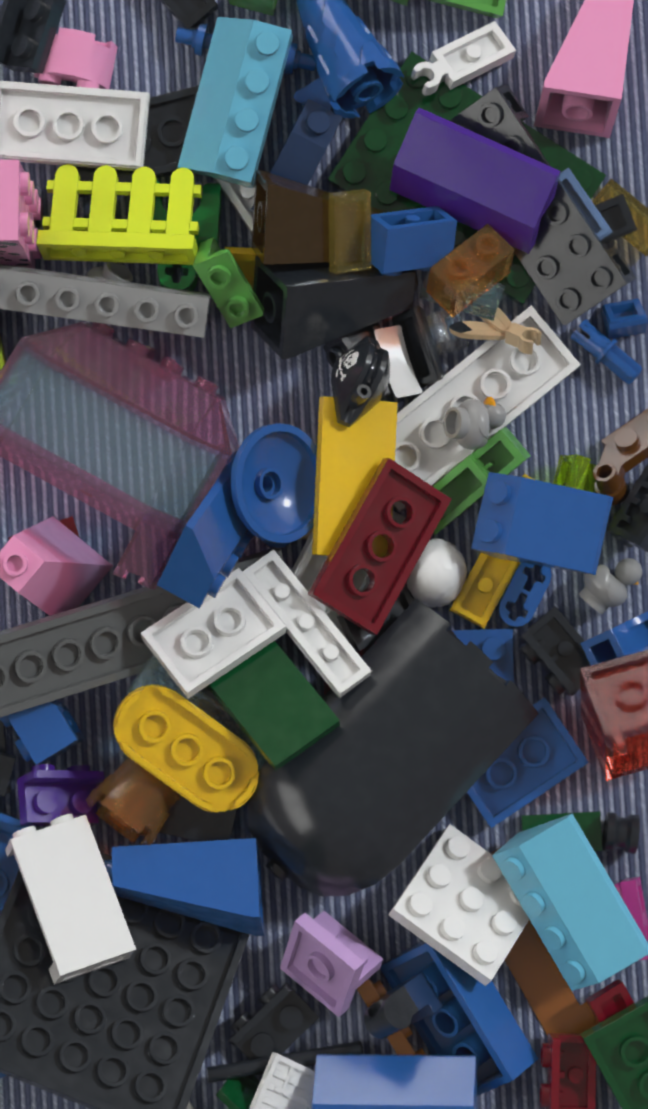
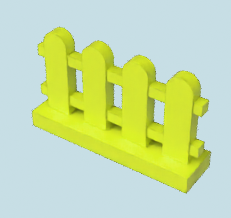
[37,164,203,265]

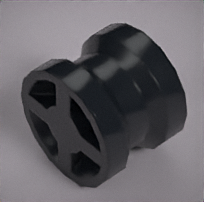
[603,812,640,854]

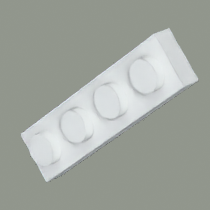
[242,549,372,698]

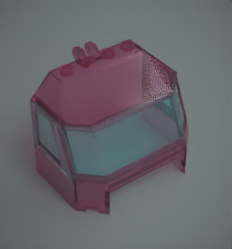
[0,322,239,590]

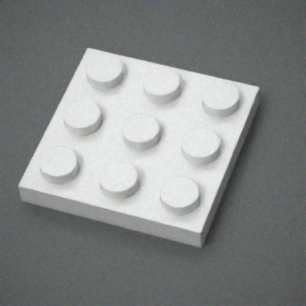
[388,824,529,986]

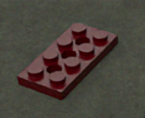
[308,458,452,635]

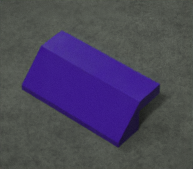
[389,108,561,254]

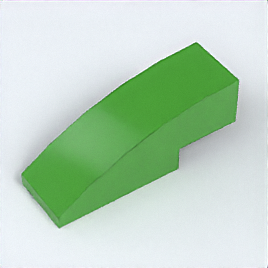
[433,427,531,535]

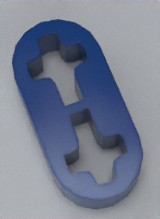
[498,562,552,628]

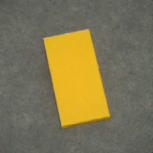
[312,396,398,558]

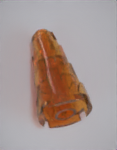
[86,699,218,845]

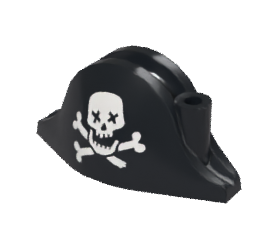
[331,336,390,427]

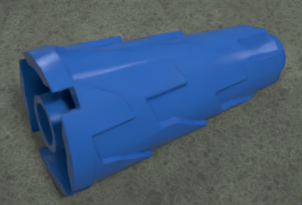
[295,0,404,118]

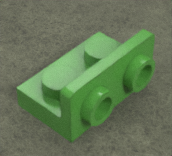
[193,237,264,328]

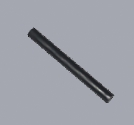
[205,1041,363,1083]

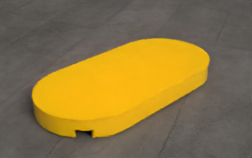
[113,685,259,812]

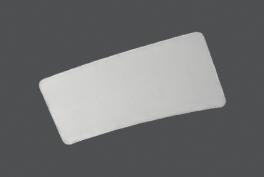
[374,325,423,398]

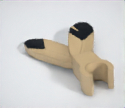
[449,296,542,354]

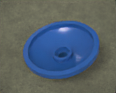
[231,423,317,543]

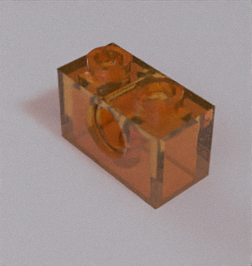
[426,224,515,318]

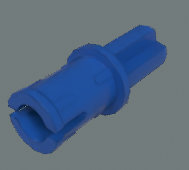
[570,319,643,384]

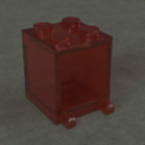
[580,650,648,781]

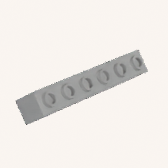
[0,264,211,338]

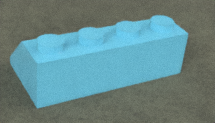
[177,17,293,189]
[492,814,648,991]

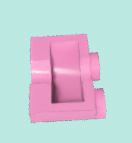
[34,28,118,89]

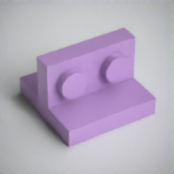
[280,911,383,1017]

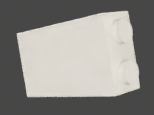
[5,814,136,984]

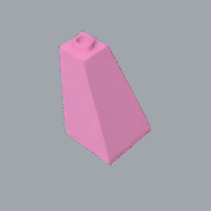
[534,0,634,138]
[0,516,113,616]

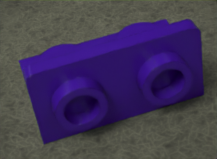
[17,764,105,826]

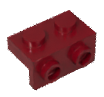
[539,1033,597,1109]

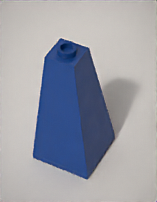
[105,838,264,936]

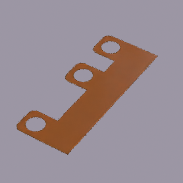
[490,847,598,1036]

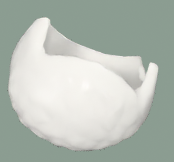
[406,538,467,608]

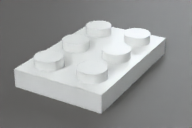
[141,568,286,699]

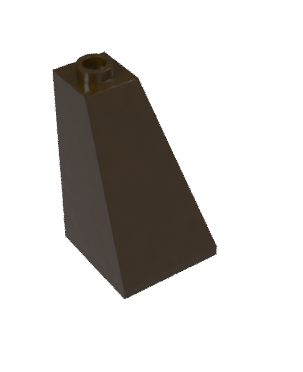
[252,170,387,264]

